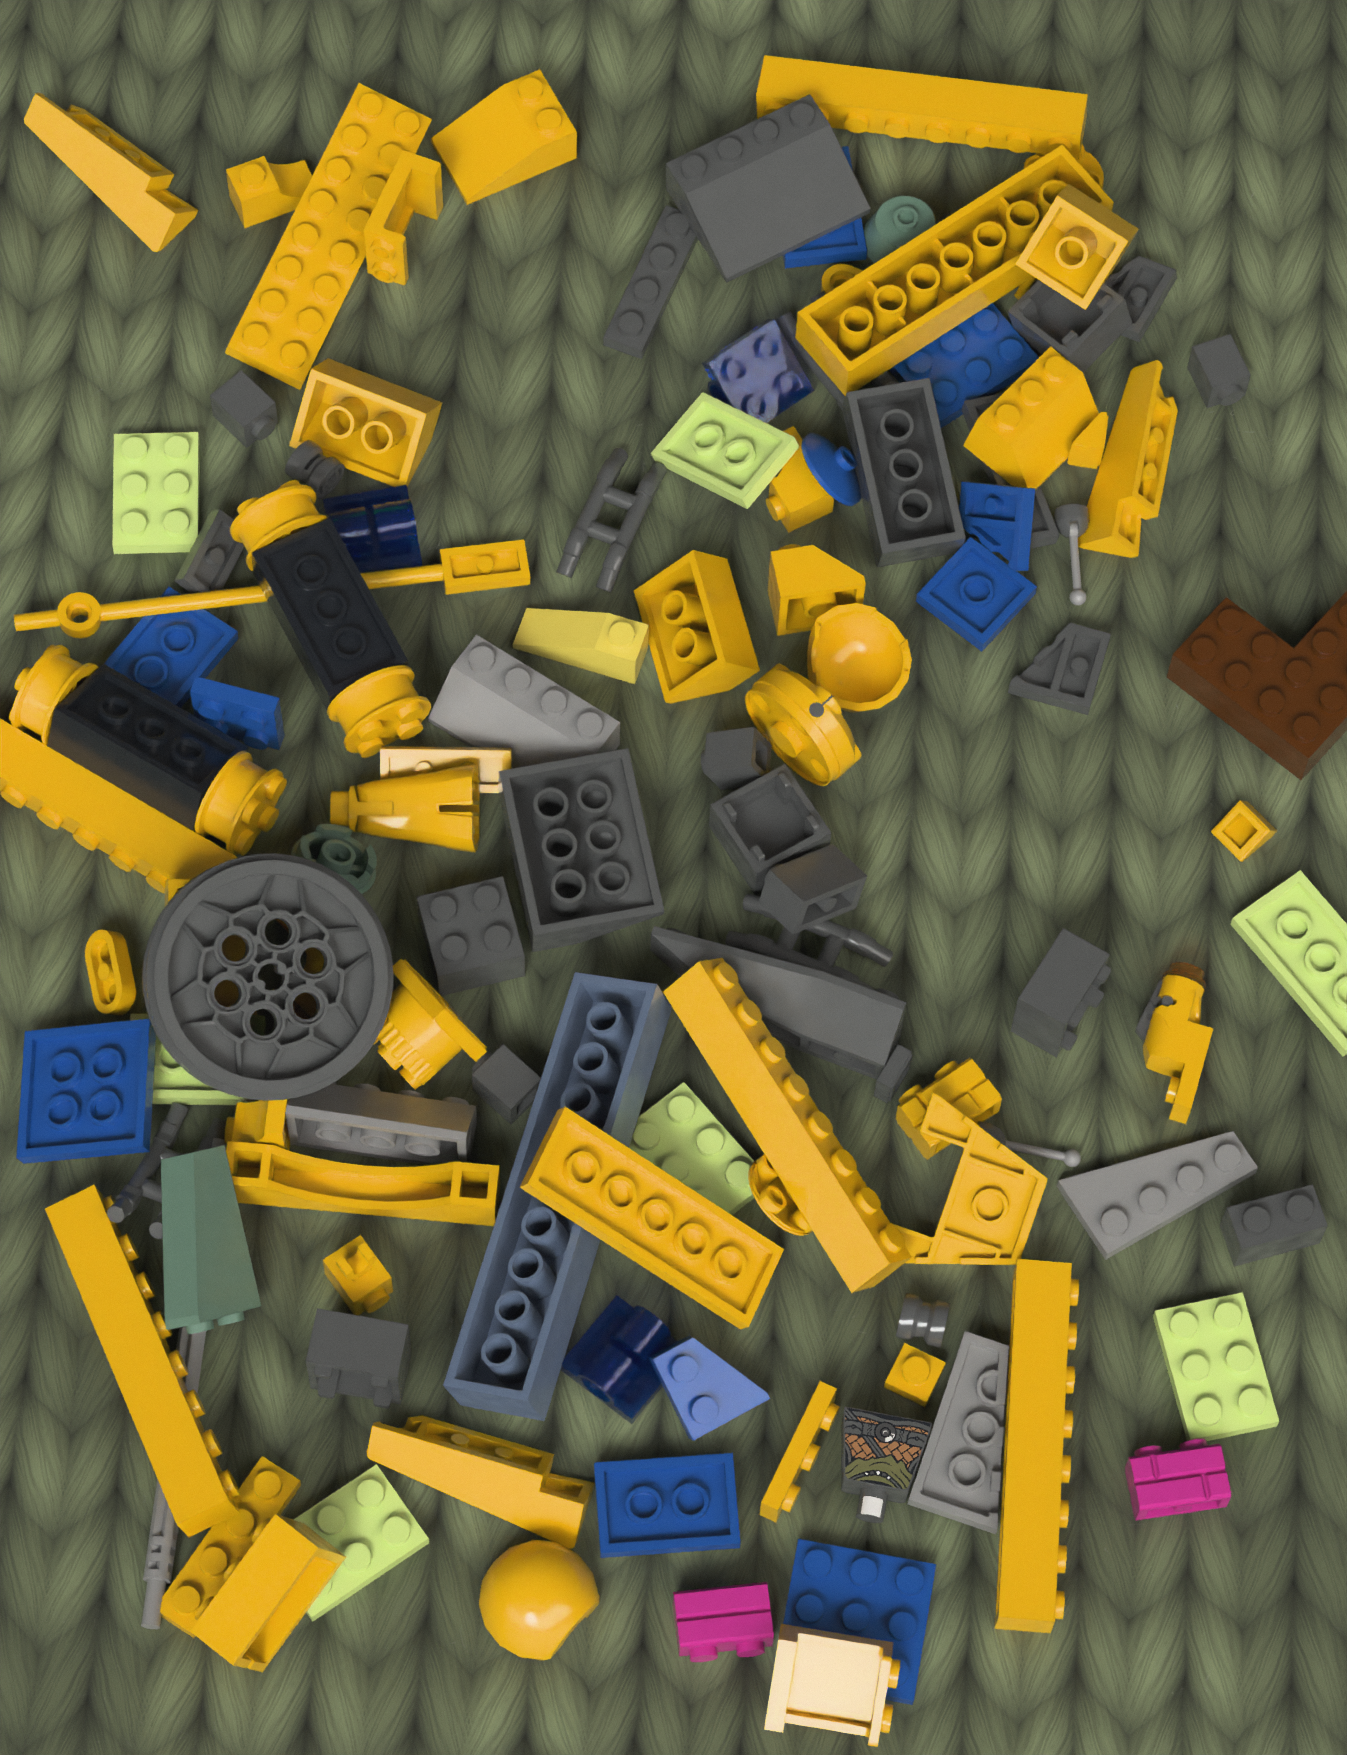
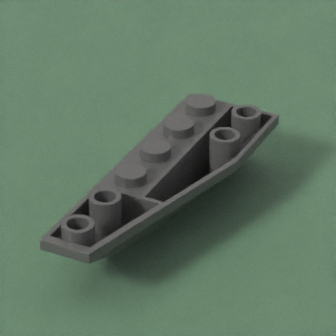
[650,926,907,1080]

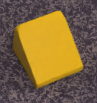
[1067,412,1109,469]
[1211,800,1277,862]

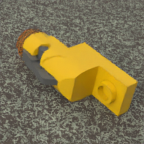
[1135,962,1214,1124]

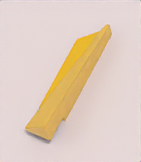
[24,93,198,252]
[1078,360,1178,558]
[367,1415,595,1549]

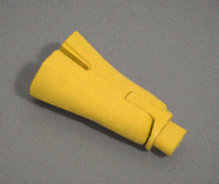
[330,764,480,853]

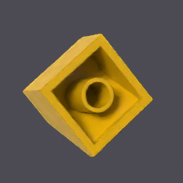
[1015,184,1139,310]
[767,544,866,636]

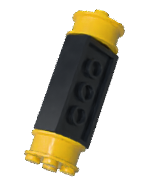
[230,480,431,758]
[9,645,287,856]

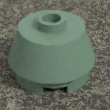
[863,196,939,263]
[291,824,377,895]

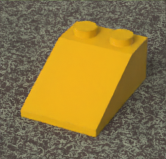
[431,69,577,205]

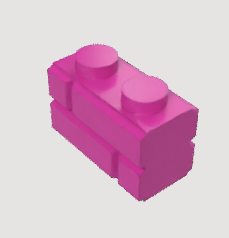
[1125,1439,1231,1521]
[673,1582,774,1662]

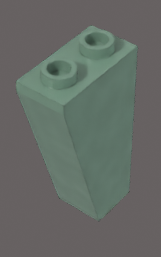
[161,1145,261,1335]

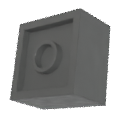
[1008,280,1132,373]
[709,764,831,895]
[1011,928,1111,1058]
[306,1308,412,1409]

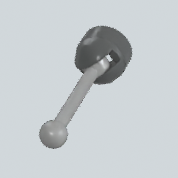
[1054,504,1089,606]
[977,1121,1081,1167]

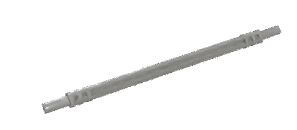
[141,1138,227,1629]

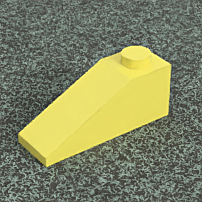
[513,608,649,684]

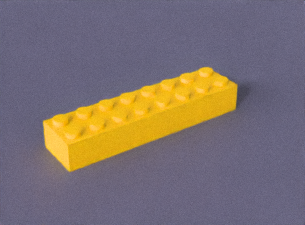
[795,145,1114,396]

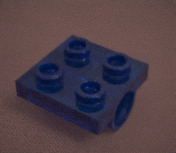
[702,319,815,423]
[323,485,422,573]
[560,1295,678,1424]

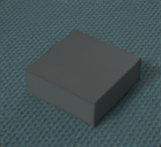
[874,1044,913,1103]

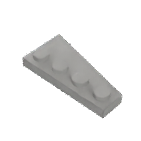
[1056,1131,1258,1260]
[908,1331,1009,1534]

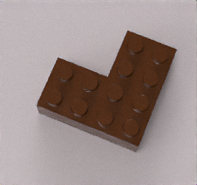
[1167,591,1347,780]

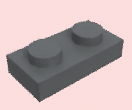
[174,509,244,593]

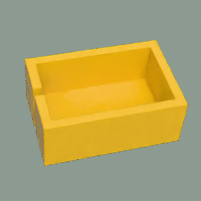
[190,1514,346,1672]

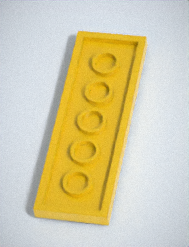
[520,1107,784,1329]

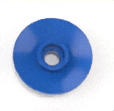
[801,433,861,506]

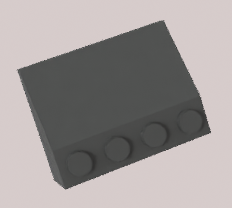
[666,94,870,283]
[498,748,664,952]

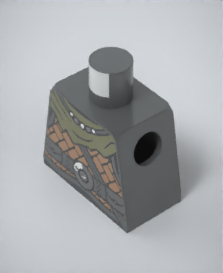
[841,1407,932,1523]

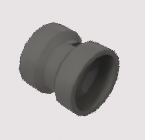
[285,440,345,499]
[896,1293,950,1347]

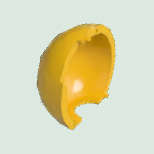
[807,603,912,713]
[479,1540,600,1660]

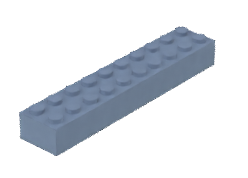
[443,972,672,1421]

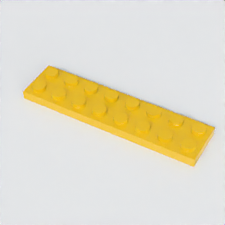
[225,83,432,390]

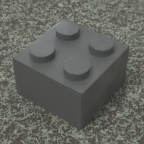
[417,876,525,996]

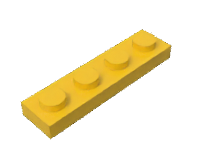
[160,1456,301,1638]

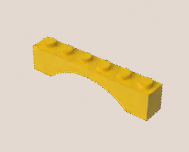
[226,1141,500,1226]

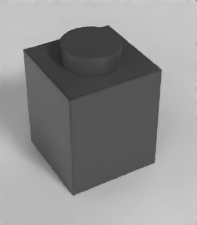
[1187,334,1251,408]
[210,370,278,448]
[701,727,772,790]
[472,1044,541,1125]

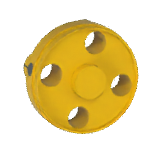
[745,663,861,786]

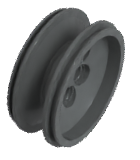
[142,854,393,1101]

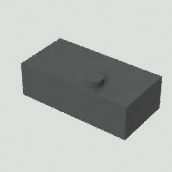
[842,378,966,568]

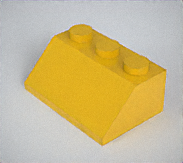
[963,346,1099,491]
[289,358,442,491]
[633,550,760,704]

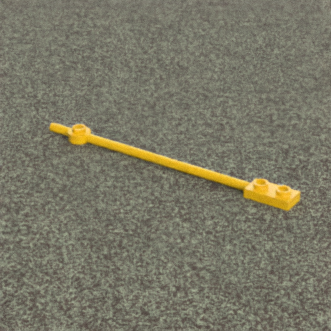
[14,539,530,638]

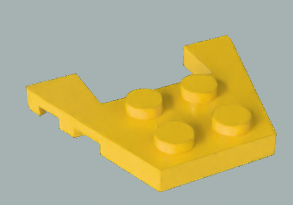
[891,1093,1048,1265]

